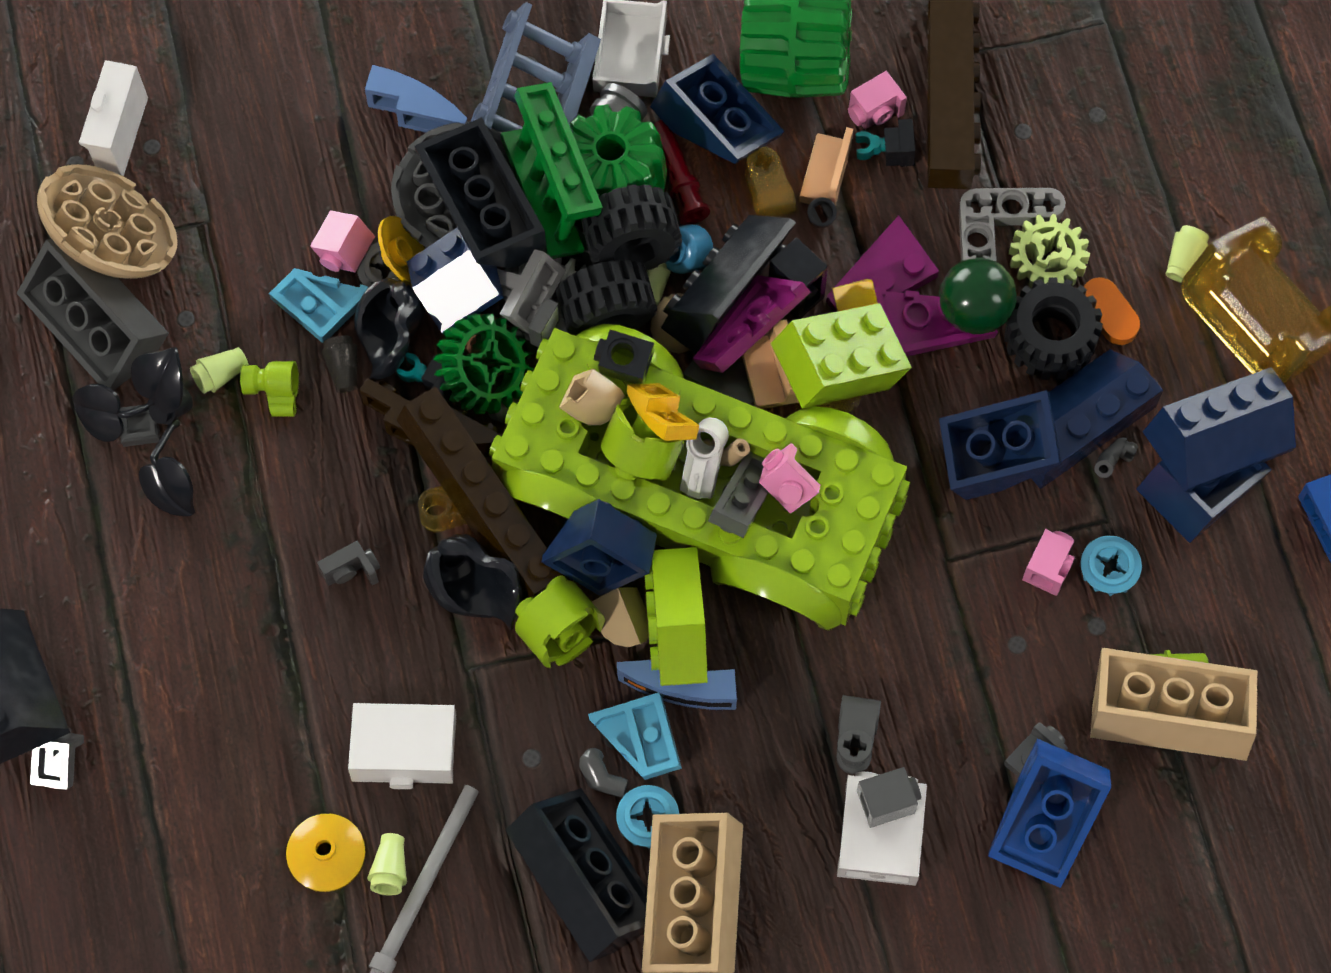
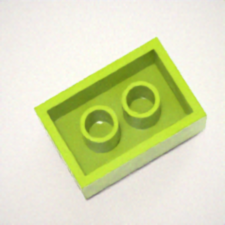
[770,303,912,409]
[645,547,708,686]

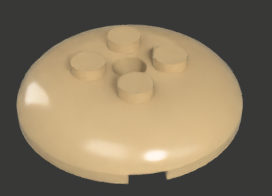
[37,164,177,279]

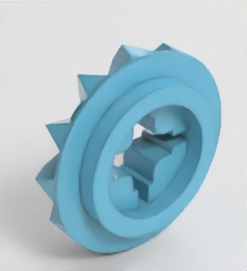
[1080,536,1142,596]
[616,785,679,848]

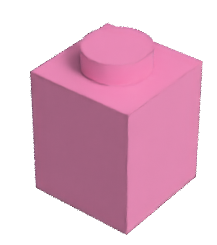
[310,210,376,272]

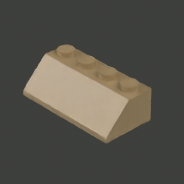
[1090,648,1258,761]
[642,813,743,973]

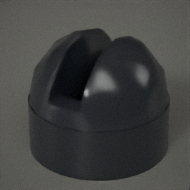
[807,197,837,228]

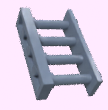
[471,2,601,132]

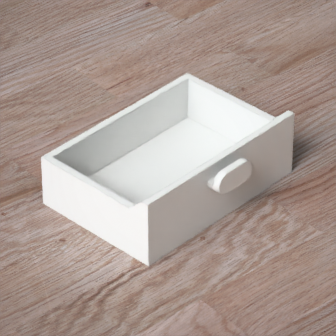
[593,0,670,97]
[79,60,148,176]
[348,703,456,789]

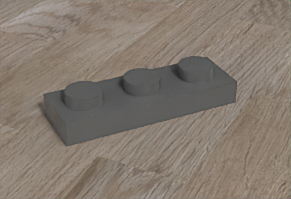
[708,452,769,538]

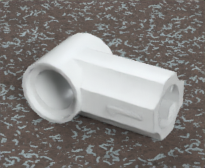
[680,417,729,499]

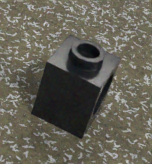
[594,330,654,384]

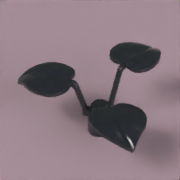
[73,347,196,516]

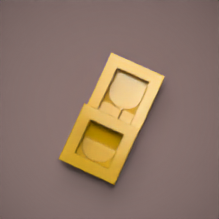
[626,383,699,441]

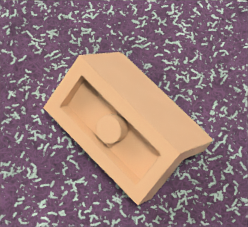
[799,127,853,207]
[742,319,799,409]

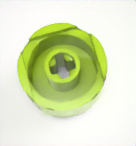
[600,396,686,481]
[515,575,605,668]

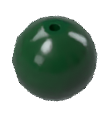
[939,257,1017,335]

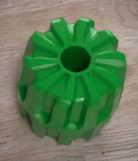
[740,0,852,98]
[570,104,667,228]

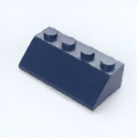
[1031,349,1163,489]
[1143,367,1296,493]

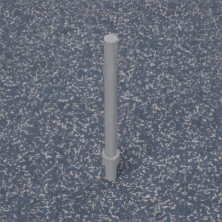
[368,785,479,973]

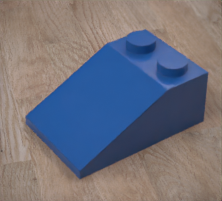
[988,738,1111,888]

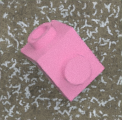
[759,443,821,514]

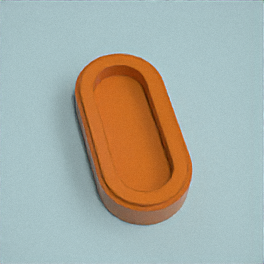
[1084,277,1140,345]

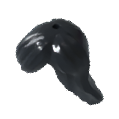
[354,278,425,382]
[423,534,523,630]

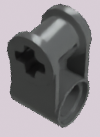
[836,695,881,774]

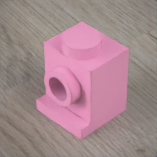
[848,71,907,129]
[1022,529,1075,596]

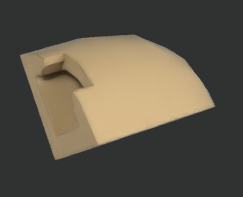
[559,369,626,425]
[592,588,649,647]

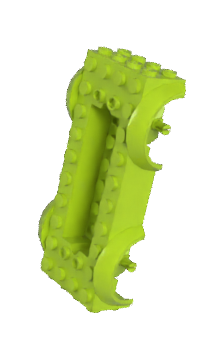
[489,324,910,630]

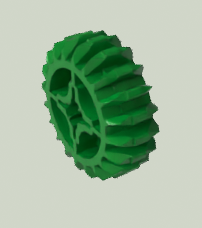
[433,313,534,415]

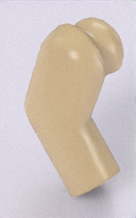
[703,438,750,467]

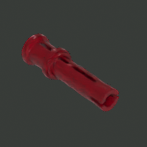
[654,120,710,225]

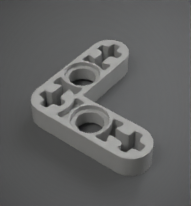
[959,188,1066,261]

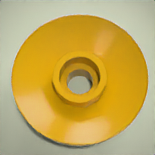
[378,216,425,285]
[286,814,366,892]

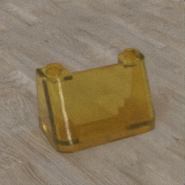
[1181,216,1331,385]

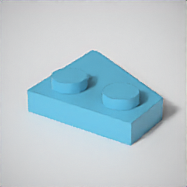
[269,268,368,344]
[588,692,682,780]

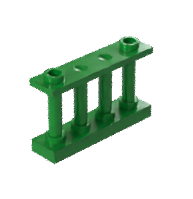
[500,82,603,259]

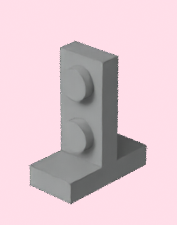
[497,249,566,333]

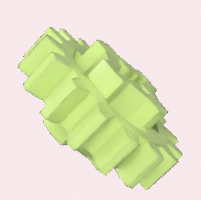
[1009,214,1090,289]

